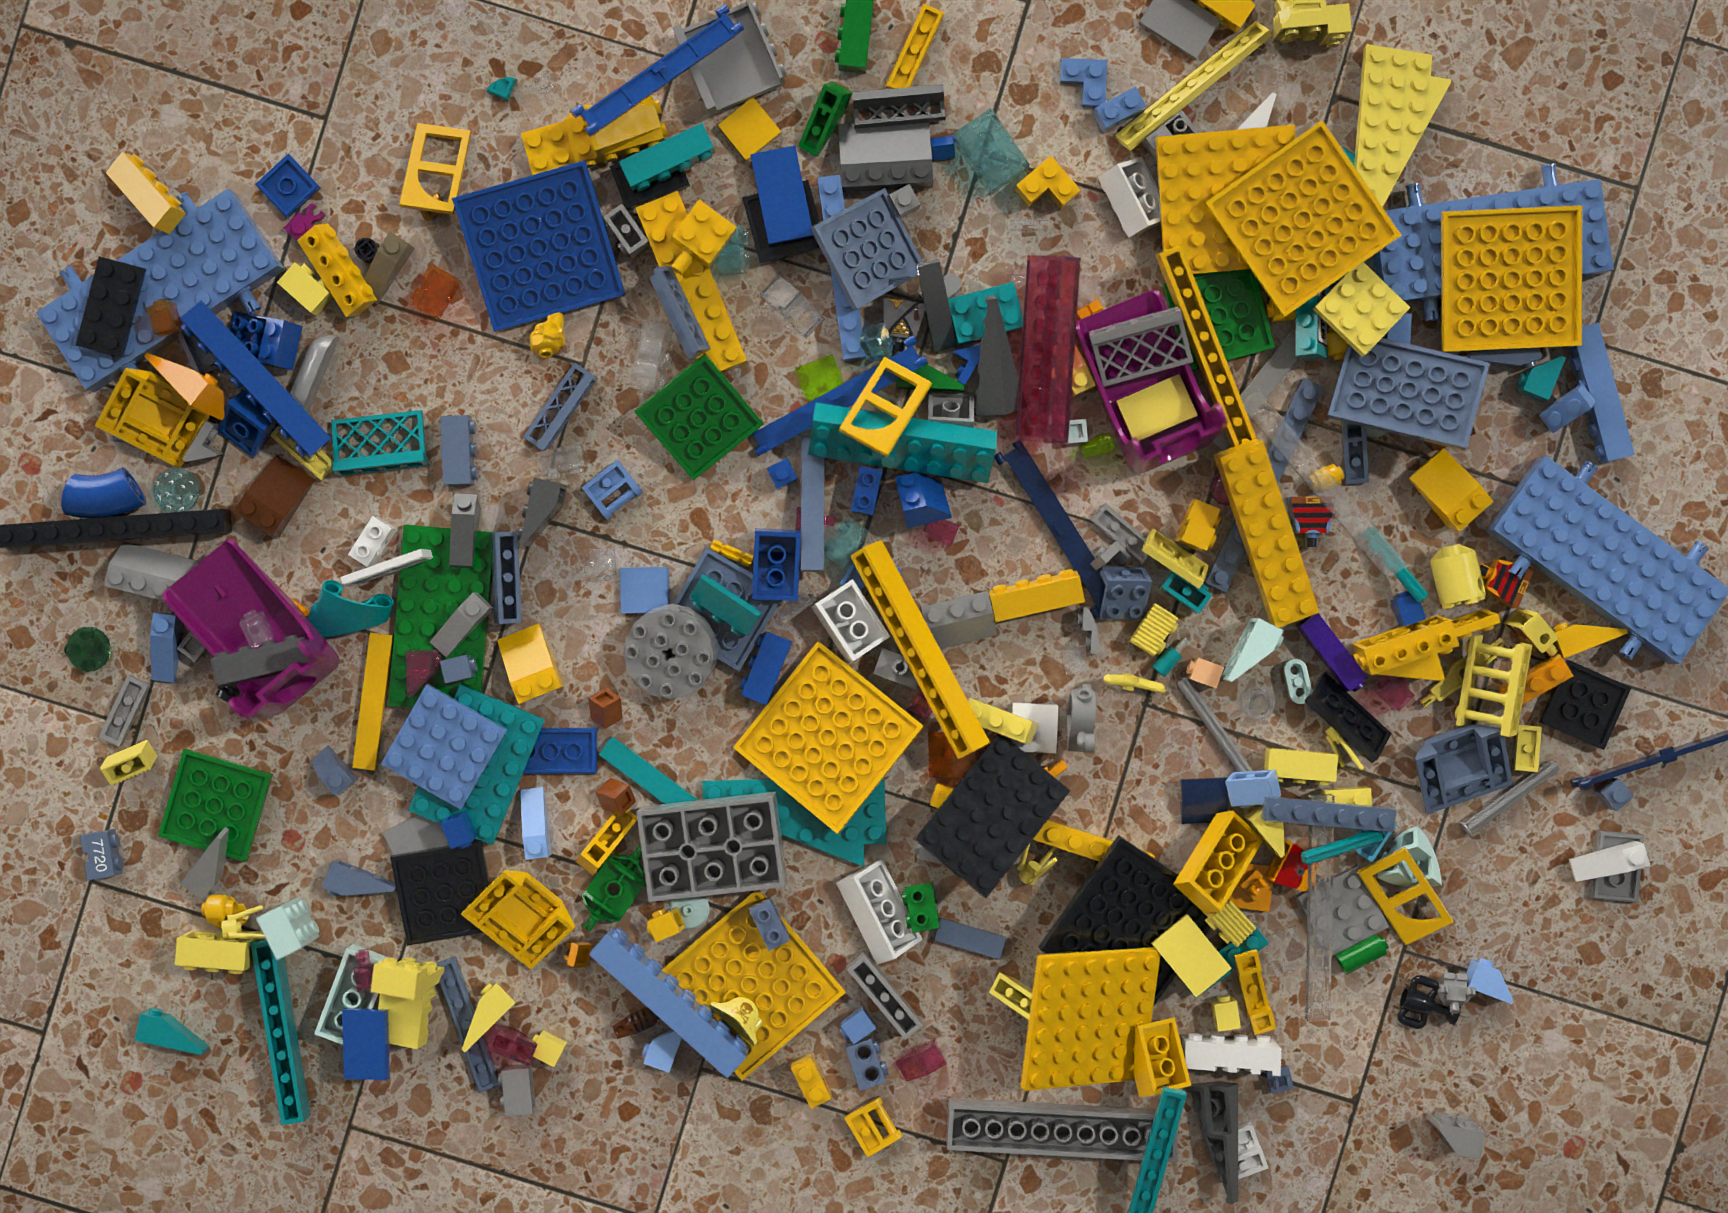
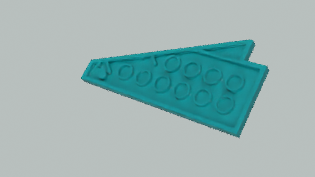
[703,778,886,866]

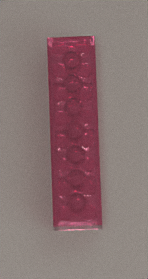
[1015,255,1081,444]

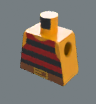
[1479,559,1535,608]

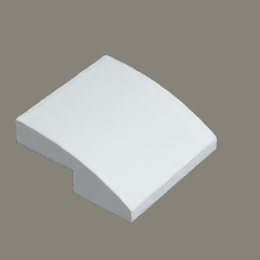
[1011,703,1058,753]
[1238,1121,1268,1179]

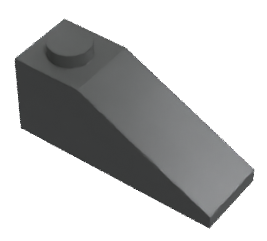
[449,494,481,568]

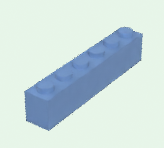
[1566,322,1635,463]

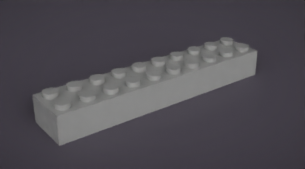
[946,1098,1179,1162]

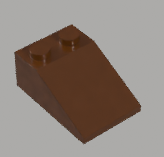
[233,455,316,537]

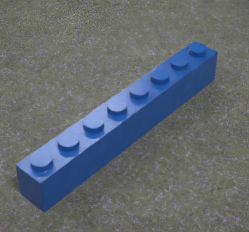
[180,300,331,459]

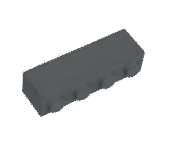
[210,635,311,689]

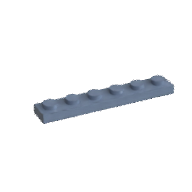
[1262,796,1397,832]

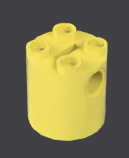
[1430,544,1486,609]

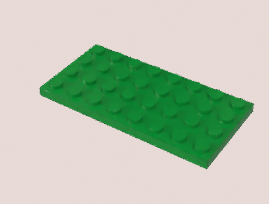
[388,525,492,708]

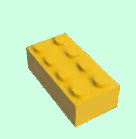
[1173,810,1264,913]

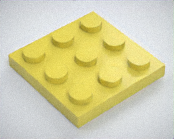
[1313,262,1410,357]

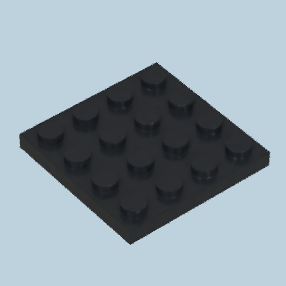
[390,840,490,946]

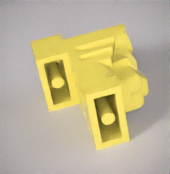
[1273,0,1352,48]
[371,957,445,1049]

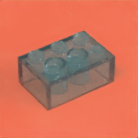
[952,108,1030,196]

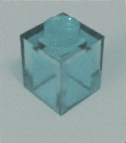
[859,323,894,362]

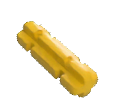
[710,540,754,567]

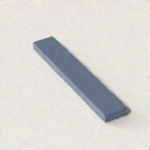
[801,437,824,572]
[437,956,499,1093]

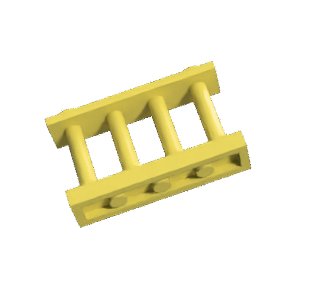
[1455,634,1532,737]

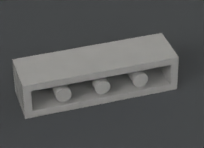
[847,951,923,1040]

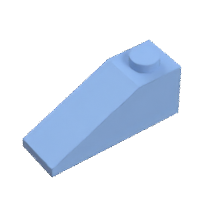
[520,787,552,860]

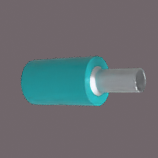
[1152,637,1189,677]

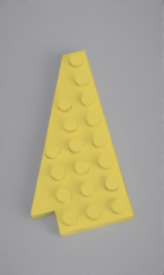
[1354,44,1451,207]

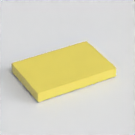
[1116,374,1198,442]
[1142,528,1209,589]
[1152,914,1232,998]

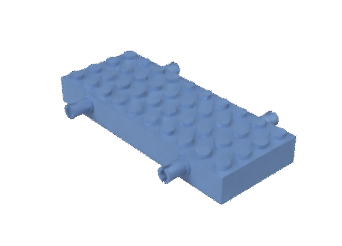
[1373,163,1614,322]
[36,188,285,392]
[1485,456,1728,664]

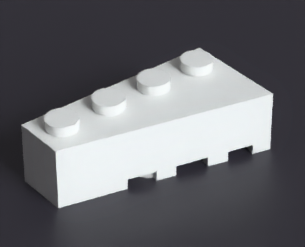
[1182,1033,1282,1076]

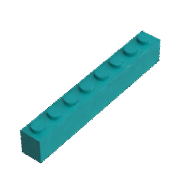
[251,939,311,1126]

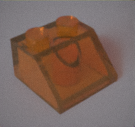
[928,731,975,778]

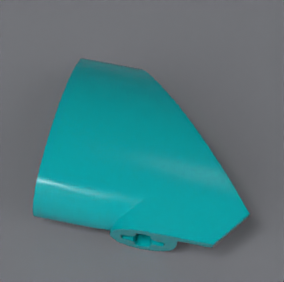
[308,580,394,637]

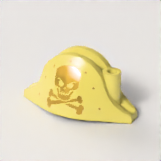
[709,997,763,1046]

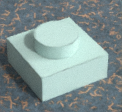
[1062,419,1088,444]

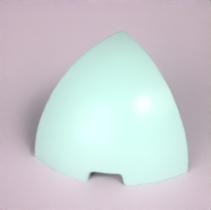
[1378,826,1442,887]

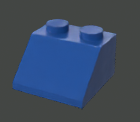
[217,389,277,458]
[895,472,952,529]

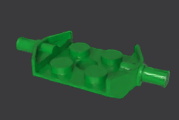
[582,844,646,932]

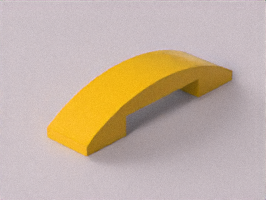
[1234,949,1276,1035]

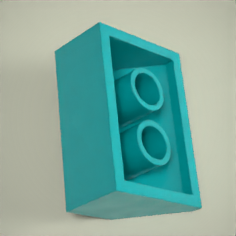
[689,574,763,637]

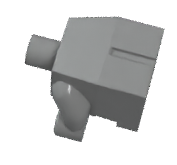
[1438,972,1476,1014]

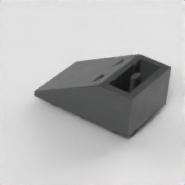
[517,477,567,547]

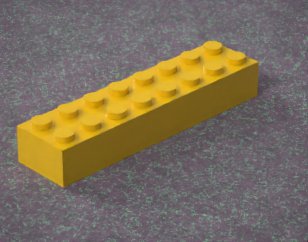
[636,191,748,374]
[1214,438,1320,628]

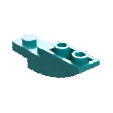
[1183,924,1269,998]

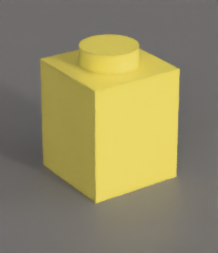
[1211,995,1241,1032]
[529,1030,568,1067]

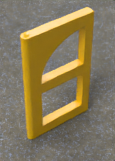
[399,123,471,215]
[839,357,932,457]
[1357,847,1453,945]

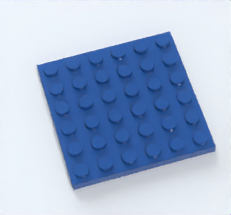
[452,160,626,332]

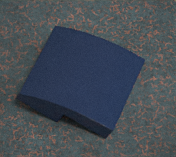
[1180,777,1228,824]

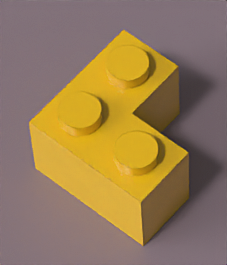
[1014,156,1081,210]
[1175,499,1222,552]

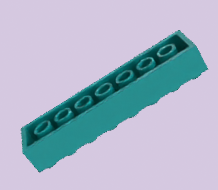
[808,403,997,483]

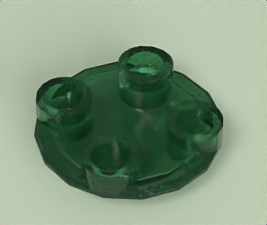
[64,626,111,672]

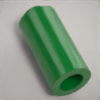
[1335,934,1389,975]

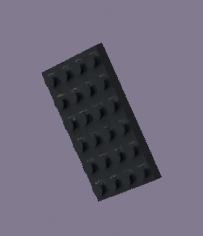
[914,733,1070,898]

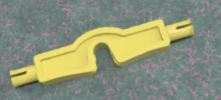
[1420,637,1506,708]

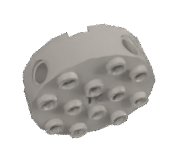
[623,604,719,699]

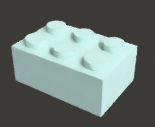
[256,896,320,960]

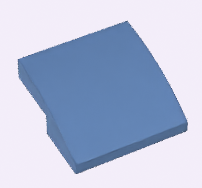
[620,567,670,613]

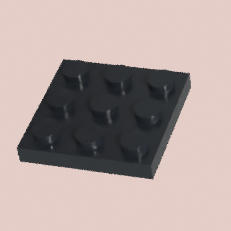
[742,180,821,265]
[1539,660,1632,750]

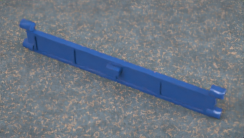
[570,4,744,137]
[752,335,928,456]

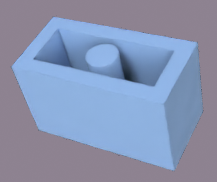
[1225,769,1281,808]

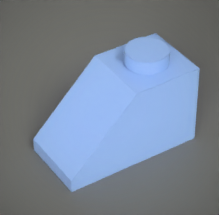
[1466,958,1513,1004]
[642,1029,682,1073]

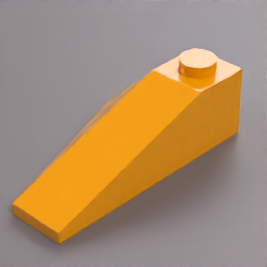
[144,353,225,421]

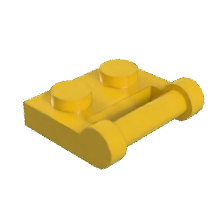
[844,1096,903,1158]

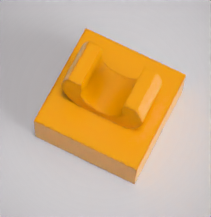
[1239,869,1272,902]
[563,942,593,967]

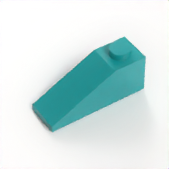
[134,1008,209,1055]

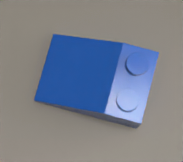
[752,528,801,601]

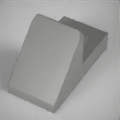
[182,420,223,462]

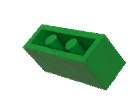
[835,0,874,73]

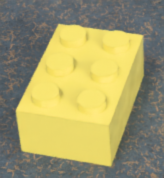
[175,931,259,974]

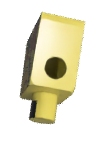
[1503,607,1558,658]

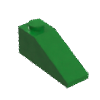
[798,82,853,157]
[895,364,965,392]

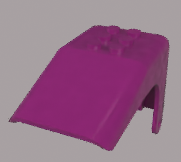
[1075,290,1228,474]
[162,539,339,719]

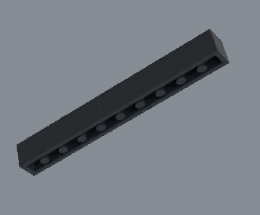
[0,509,232,549]

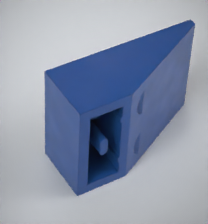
[230,311,303,371]

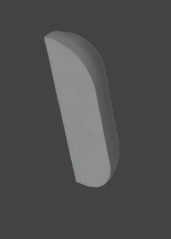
[290,335,340,413]

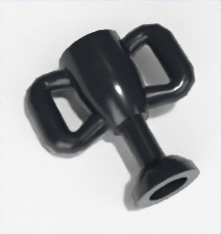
[1398,975,1461,1029]

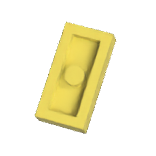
[1513,725,1542,772]

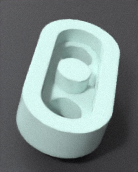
[1283,659,1312,704]

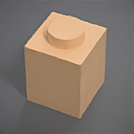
[1186,657,1224,688]

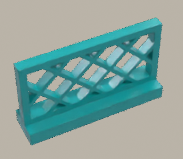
[331,410,429,476]

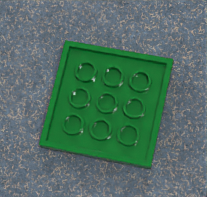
[1163,269,1275,370]
[634,353,764,481]
[158,748,273,862]

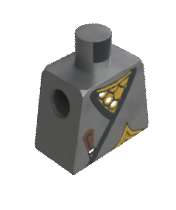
[883,298,925,353]

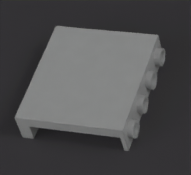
[672,0,787,116]

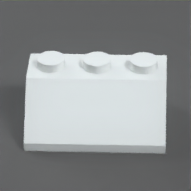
[1098,157,1161,238]
[811,579,890,664]

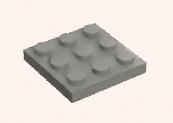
[1296,865,1389,958]

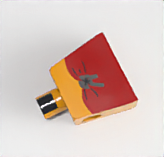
[1265,839,1324,892]

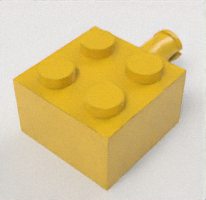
[671,199,737,275]

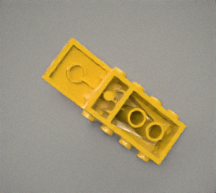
[521,95,668,175]
[1351,609,1501,681]

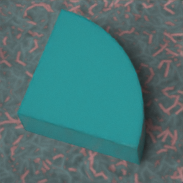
[486,77,517,101]

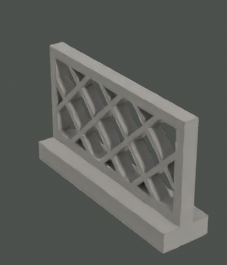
[1089,306,1193,387]

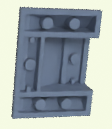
[1415,724,1513,814]

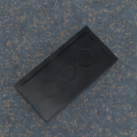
[76,256,146,358]
[1304,672,1392,763]

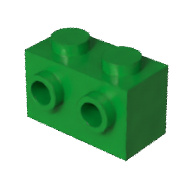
[902,883,941,933]

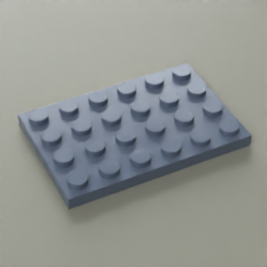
[1328,338,1490,451]

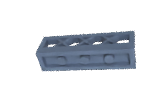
[649,266,711,360]
[523,362,598,453]

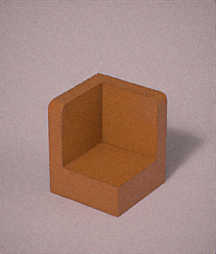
[588,688,623,729]
[596,778,636,816]

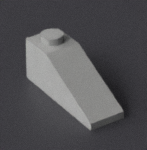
[430,592,494,658]
[180,827,229,900]

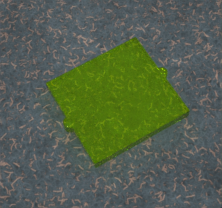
[795,354,844,403]

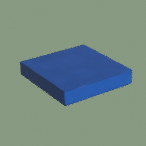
[255,153,321,219]

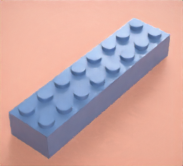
[589,927,749,1078]

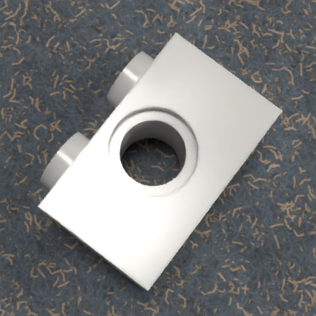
[348,516,398,567]

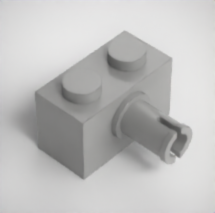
[873,645,918,689]

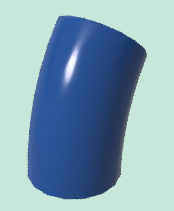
[61,467,147,518]

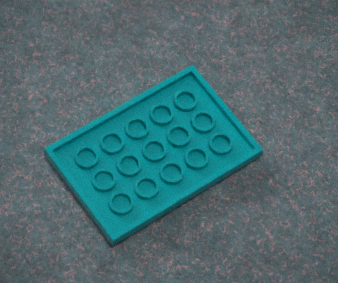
[408,684,546,845]

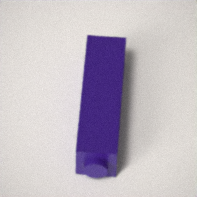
[1296,613,1368,692]

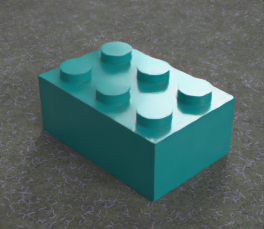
[948,282,1025,347]

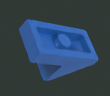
[952,344,981,385]

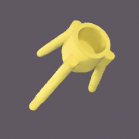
[1325,727,1364,770]
[1017,843,1057,885]
[222,905,266,939]

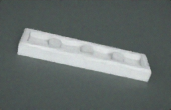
[340,549,433,586]

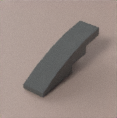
[916,259,957,352]

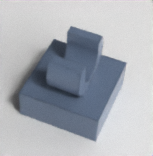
[1265,1065,1294,1094]

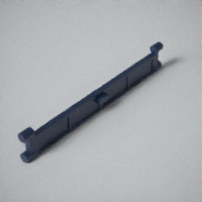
[994,439,1106,619]
[1570,730,1728,790]

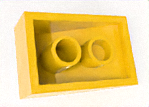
[1408,448,1494,532]
[497,623,565,704]
[1134,1017,1191,1097]

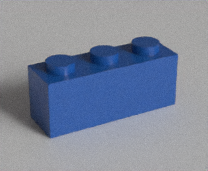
[739,631,793,705]

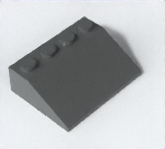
[838,122,933,193]

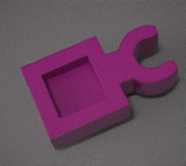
[284,203,326,240]

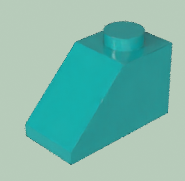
[1517,356,1566,402]

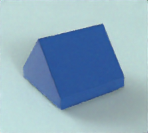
[930,135,955,161]

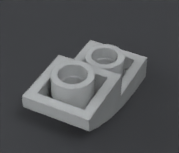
[1077,608,1100,654]

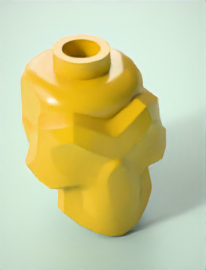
[530,313,565,358]
[201,894,249,929]

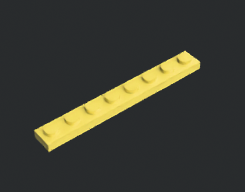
[1115,21,1272,151]

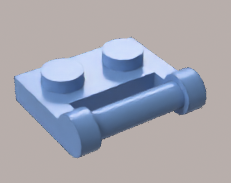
[582,460,643,520]

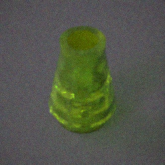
[1080,433,1115,458]

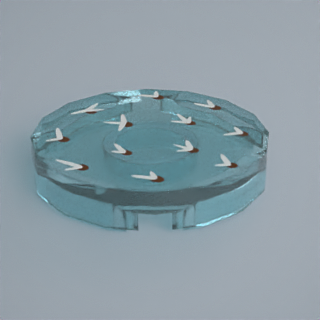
[153,468,201,512]

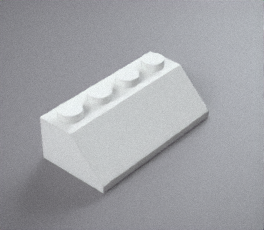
[836,859,923,965]

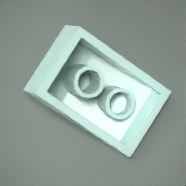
[1220,618,1284,682]

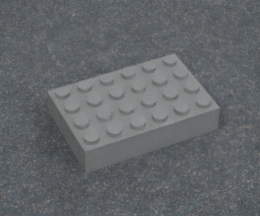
[636,791,788,902]

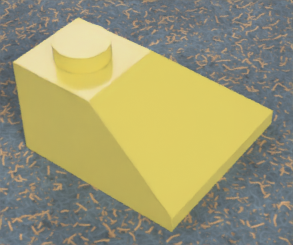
[1244,805,1285,858]

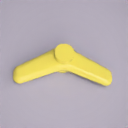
[1103,673,1166,693]

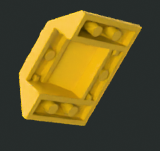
[95,368,210,469]
[461,870,575,970]

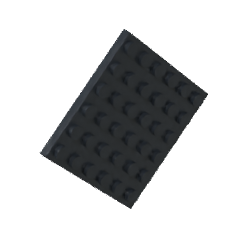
[1038,835,1211,1007]

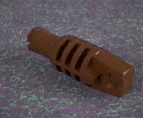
[612,1007,660,1039]

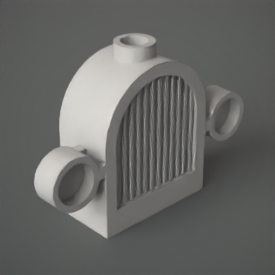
[1066,684,1096,753]

